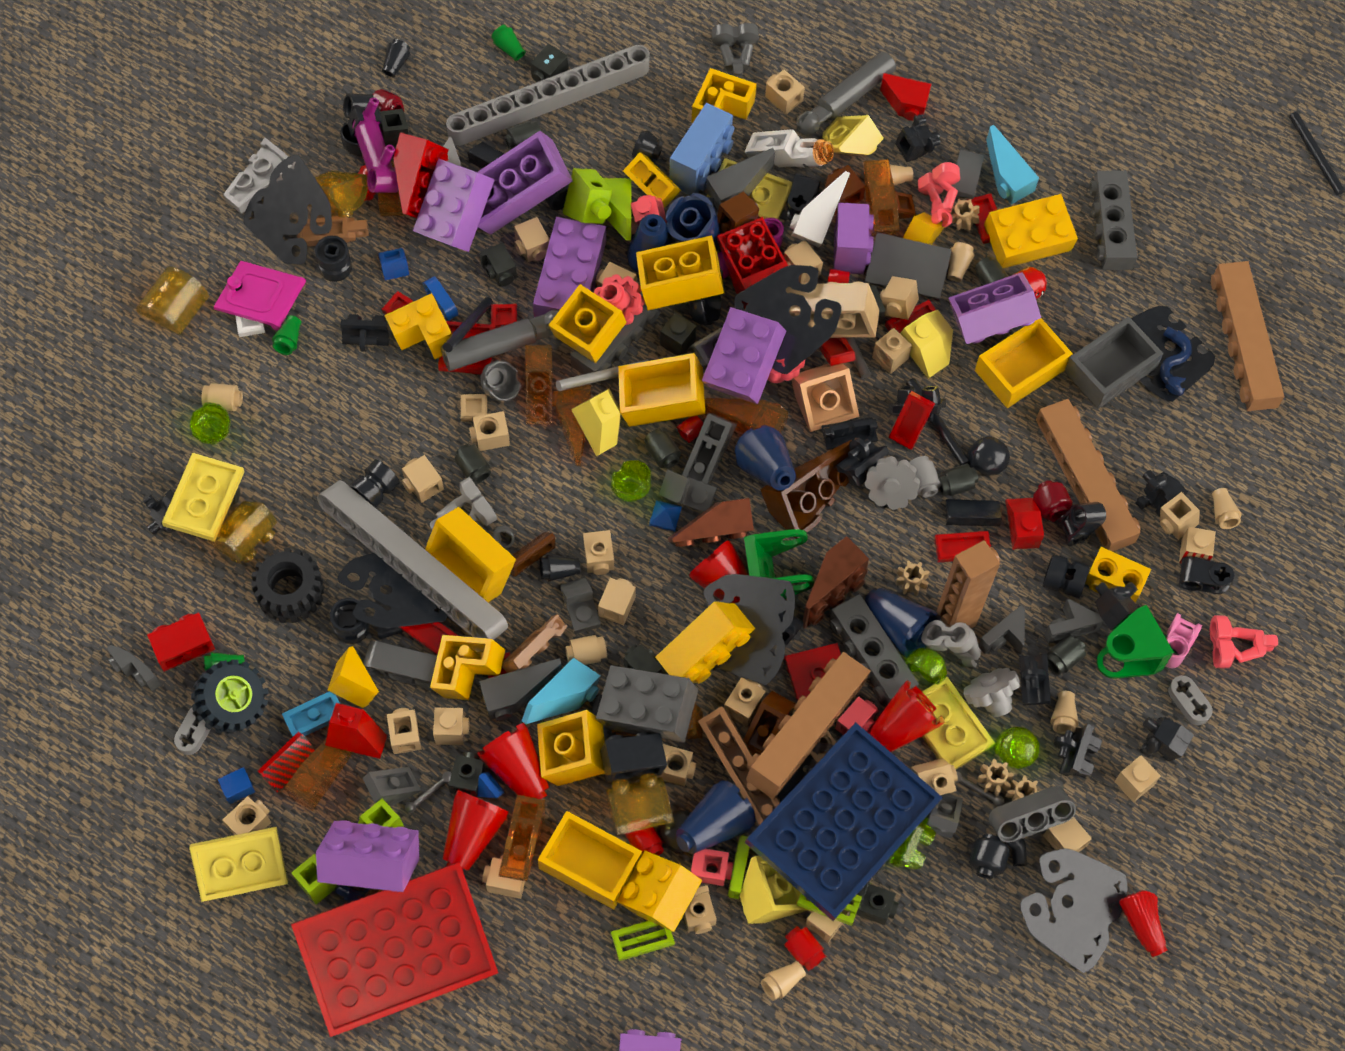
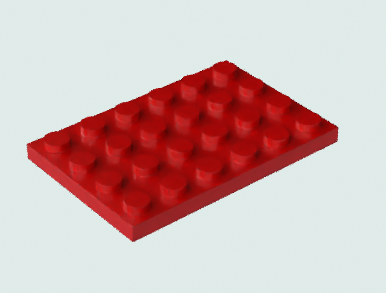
[291,862,498,1037]

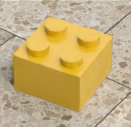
[549,284,627,363]
[537,710,604,786]
[616,851,702,932]

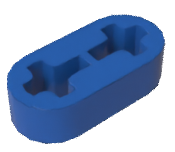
[423,276,458,321]

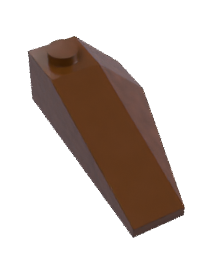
[760,440,852,539]

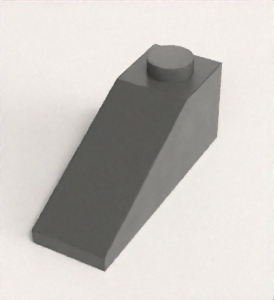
[706,148,775,210]
[682,413,737,484]
[479,658,562,721]

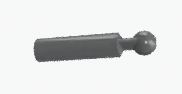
[796,51,896,136]
[441,310,559,371]

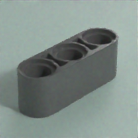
[363,641,437,689]
[989,786,1076,843]

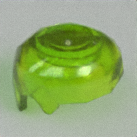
[190,402,231,445]
[611,460,651,502]
[904,647,947,685]
[994,726,1040,769]

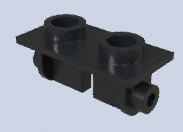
[821,417,878,450]

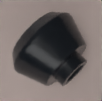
[632,130,663,161]

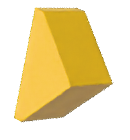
[903,212,945,245]
[328,646,379,708]

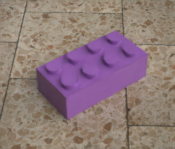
[478,131,573,234]
[533,217,606,317]

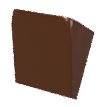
[882,191,916,221]

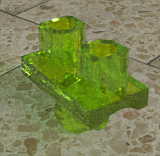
[890,818,936,870]

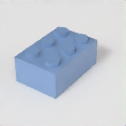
[669,103,734,195]

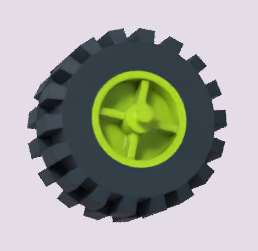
[191,659,268,734]

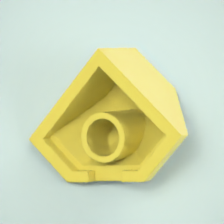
[823,115,884,156]
[900,310,953,379]
[571,389,621,456]
[740,856,808,924]

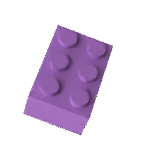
[413,158,495,252]
[949,272,1041,344]
[702,307,786,404]
[316,820,419,892]

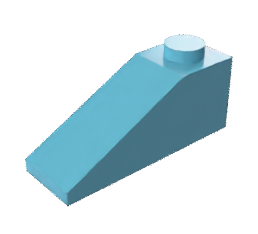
[986,125,1039,205]
[522,658,601,724]

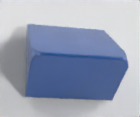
[378,248,410,280]
[218,767,255,805]

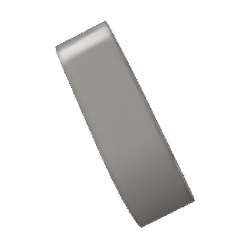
[1168,676,1212,725]
[174,708,211,755]

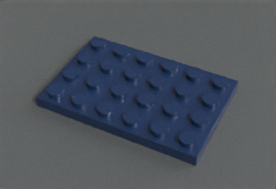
[745,723,943,921]

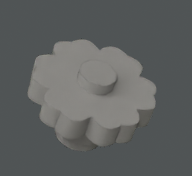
[865,456,920,510]
[963,668,1020,717]

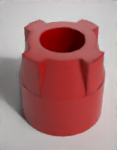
[828,269,850,283]
[676,415,704,443]

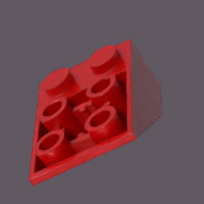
[393,133,449,219]
[717,217,788,309]

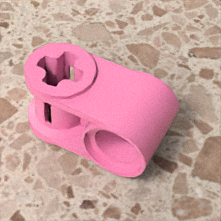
[1165,613,1202,668]

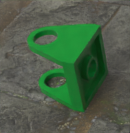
[744,529,815,599]
[1096,605,1174,679]

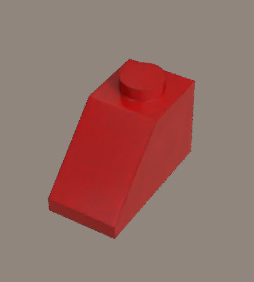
[880,73,931,121]
[1005,498,1044,550]
[325,703,387,759]

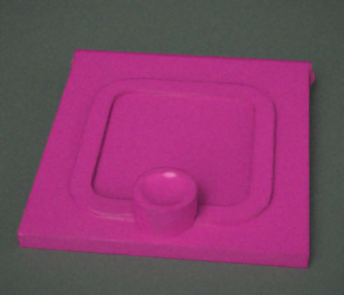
[214,261,306,330]

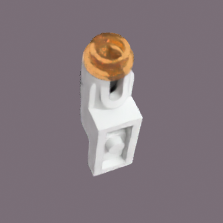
[745,129,834,168]

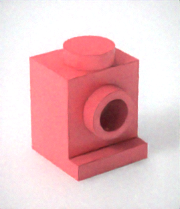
[631,195,667,226]
[835,697,878,735]
[691,849,733,886]

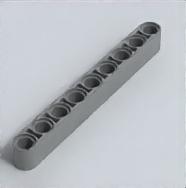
[446,45,650,146]
[317,480,508,640]

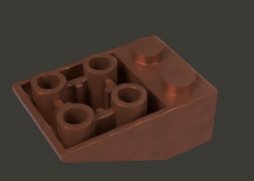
[668,498,754,547]
[803,536,869,629]

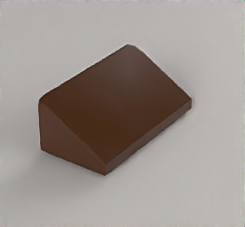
[510,532,556,577]

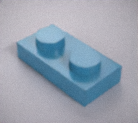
[282,691,340,737]

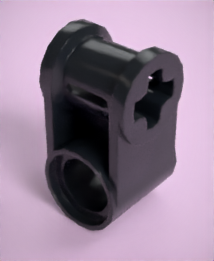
[787,173,821,221]
[1056,502,1106,546]
[1179,556,1234,594]

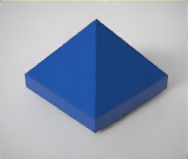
[649,500,682,532]
[477,772,505,798]

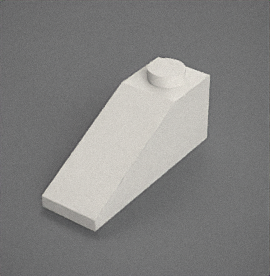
[789,171,850,247]

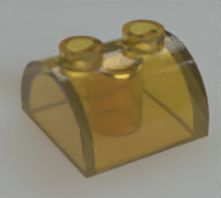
[308,170,368,217]
[136,266,209,335]
[208,501,277,563]
[606,773,674,835]

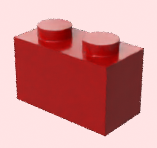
[147,612,216,672]

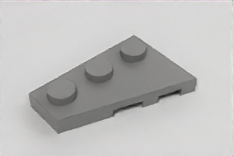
[223,138,295,214]

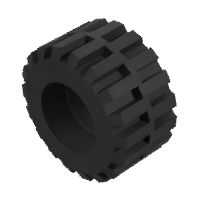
[251,548,324,623]

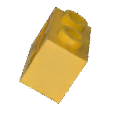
[623,153,681,208]
[1085,547,1151,603]

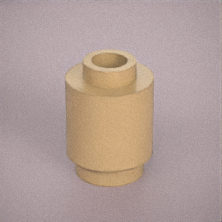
[201,383,243,411]
[565,635,607,665]

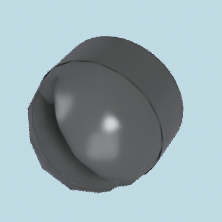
[493,525,514,549]

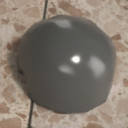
[480,360,522,401]

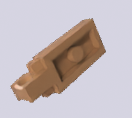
[296,215,369,246]
[502,614,567,673]

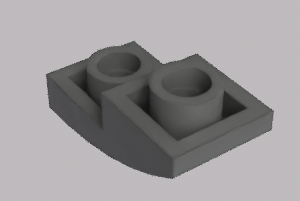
[951,149,984,199]
[107,645,161,691]

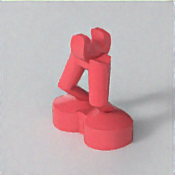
[918,162,960,227]
[1209,615,1278,668]

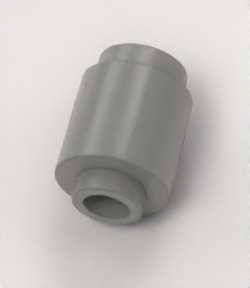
[909,456,941,498]

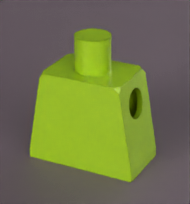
[563,168,612,224]

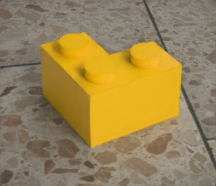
[691,68,756,124]
[384,293,452,359]
[430,635,505,700]

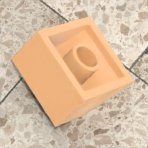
[791,364,859,432]

